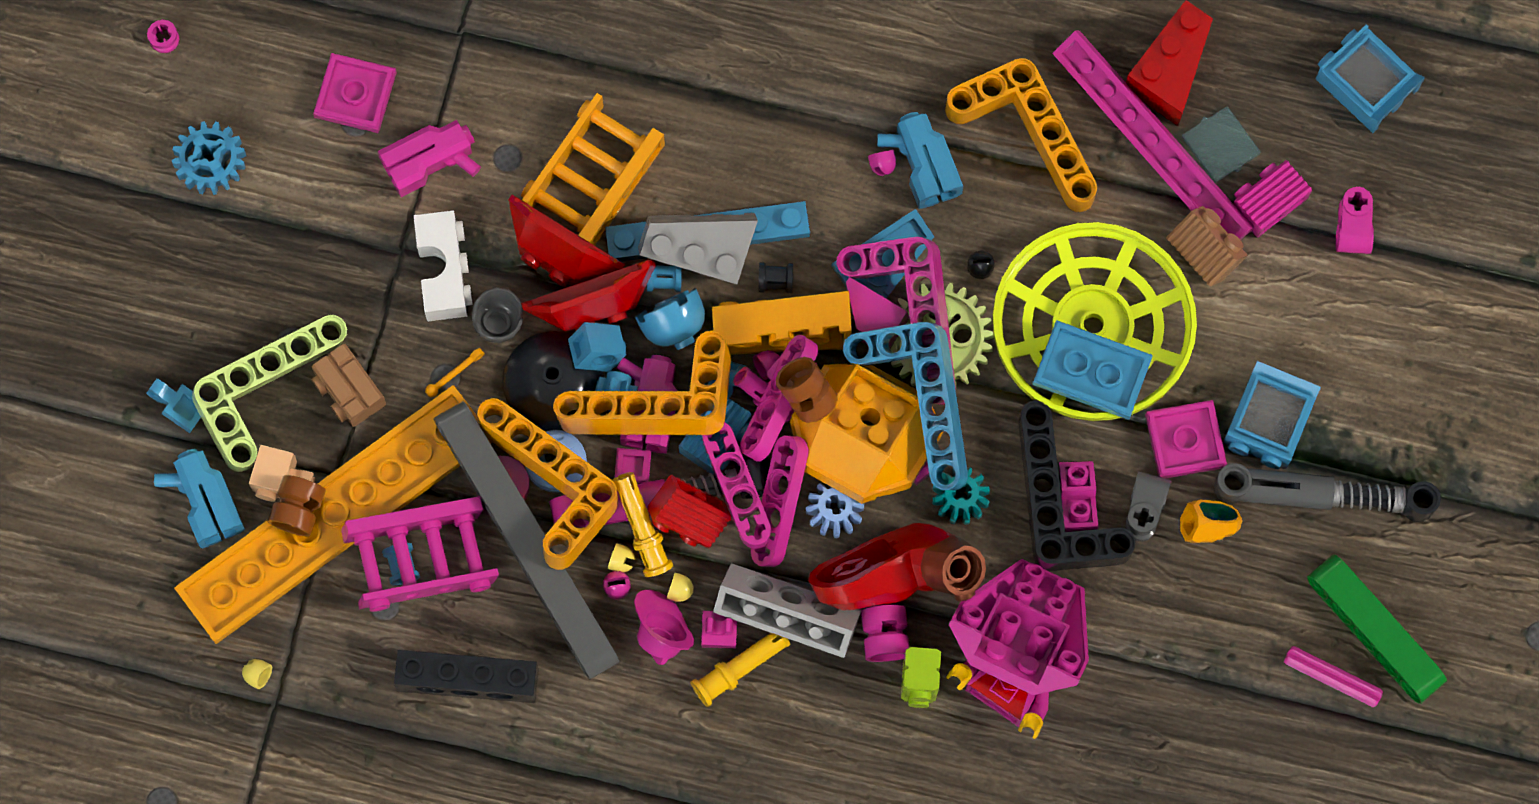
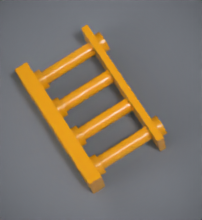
[521,93,665,246]

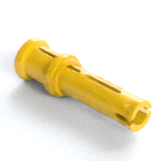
[613,472,673,577]
[690,633,790,707]

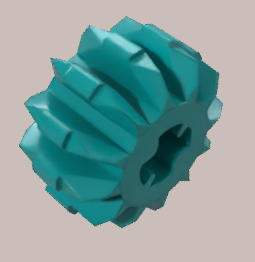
[932,467,990,525]

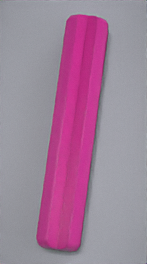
[1284,646,1383,707]

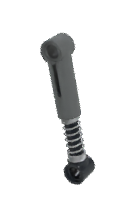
[1214,463,1441,522]

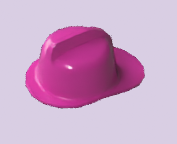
[634,589,694,665]

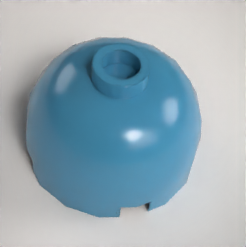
[635,288,705,350]

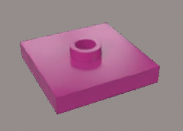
[313,53,397,133]
[1145,400,1227,478]

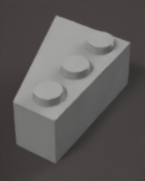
[638,213,758,284]

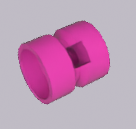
[861,605,909,662]

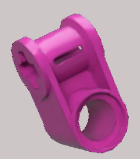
[1336,187,1374,254]

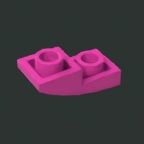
[1059,461,1098,532]

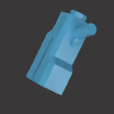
[877,112,964,209]
[154,449,245,548]

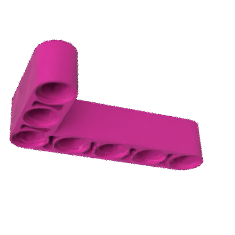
[836,237,956,405]

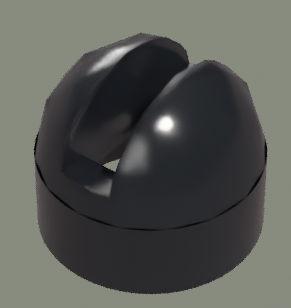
[967,250,995,279]

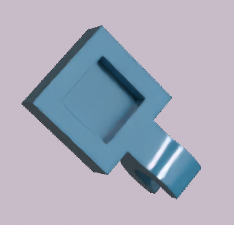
[146,378,208,433]

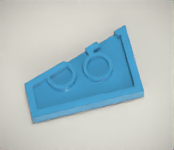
[831,209,934,298]

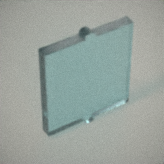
[1182,106,1261,183]

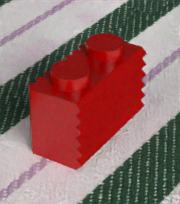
[647,475,732,548]

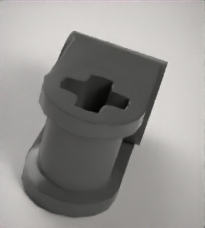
[1125,471,1171,542]

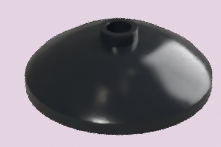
[502,331,604,431]

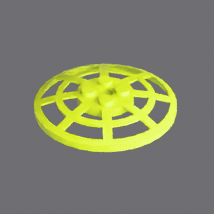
[992,222,1197,421]

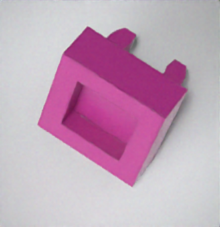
[701,611,737,648]

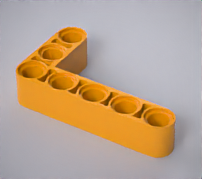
[945,58,1097,212]
[553,330,731,435]
[477,398,618,570]

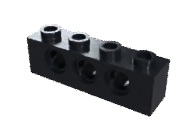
[394,650,539,703]

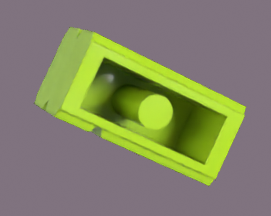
[901,647,941,708]

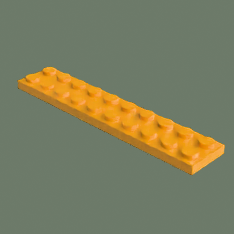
[174,385,492,644]

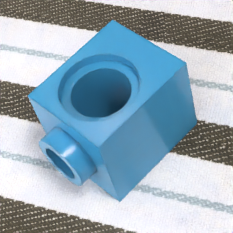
[568,322,626,372]

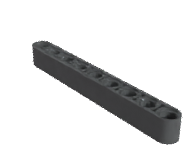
[433,401,620,680]

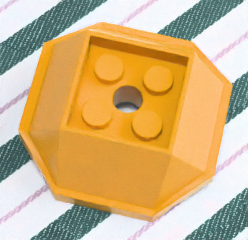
[790,363,943,504]

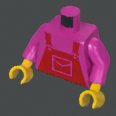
[946,660,1049,739]

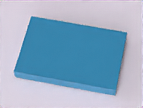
[1032,320,1153,420]

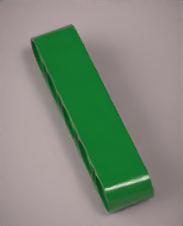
[1307,554,1447,704]

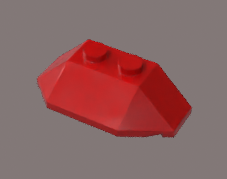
[508,194,625,287]
[521,259,656,331]

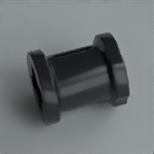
[758,262,793,293]

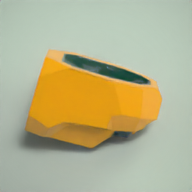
[1180,499,1242,543]

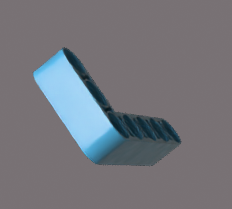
[843,322,968,490]

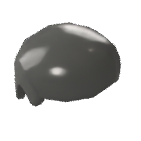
[472,287,523,343]

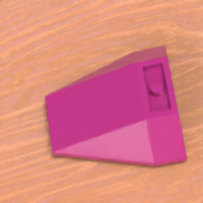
[949,559,1089,695]

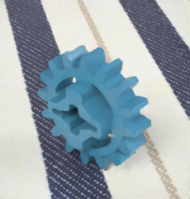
[172,121,246,195]

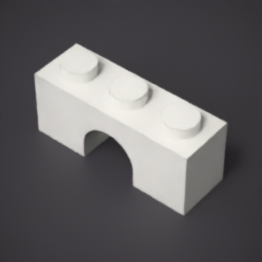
[413,210,473,322]

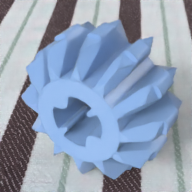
[806,483,864,538]

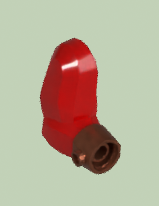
[808,523,986,610]

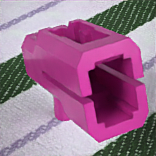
[378,120,481,198]
[617,355,677,454]

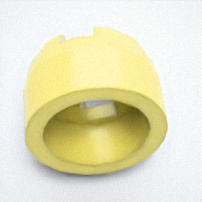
[608,543,636,573]
[667,572,693,602]
[242,659,272,689]

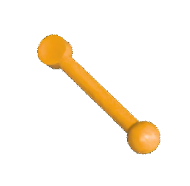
[425,348,485,397]

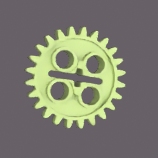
[890,283,994,387]

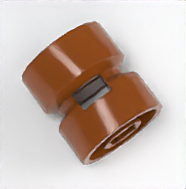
[776,357,838,423]
[268,475,326,537]

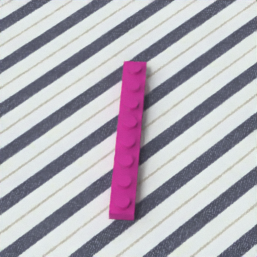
[1052,30,1254,240]

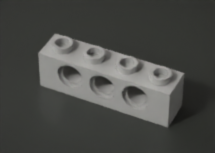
[713,563,862,658]

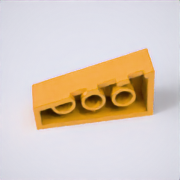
[712,291,852,355]

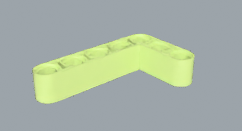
[192,315,347,472]

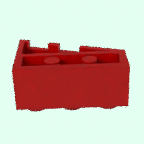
[1126,0,1213,126]

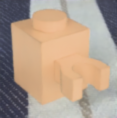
[249,445,316,502]

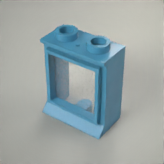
[1316,24,1425,133]
[1223,361,1321,469]

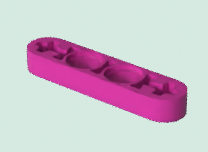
[740,335,818,462]
[702,422,771,549]
[751,435,809,567]

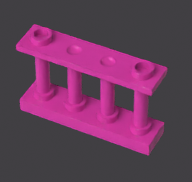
[341,496,499,612]

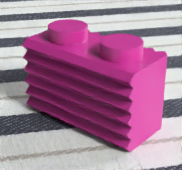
[1233,160,1312,238]

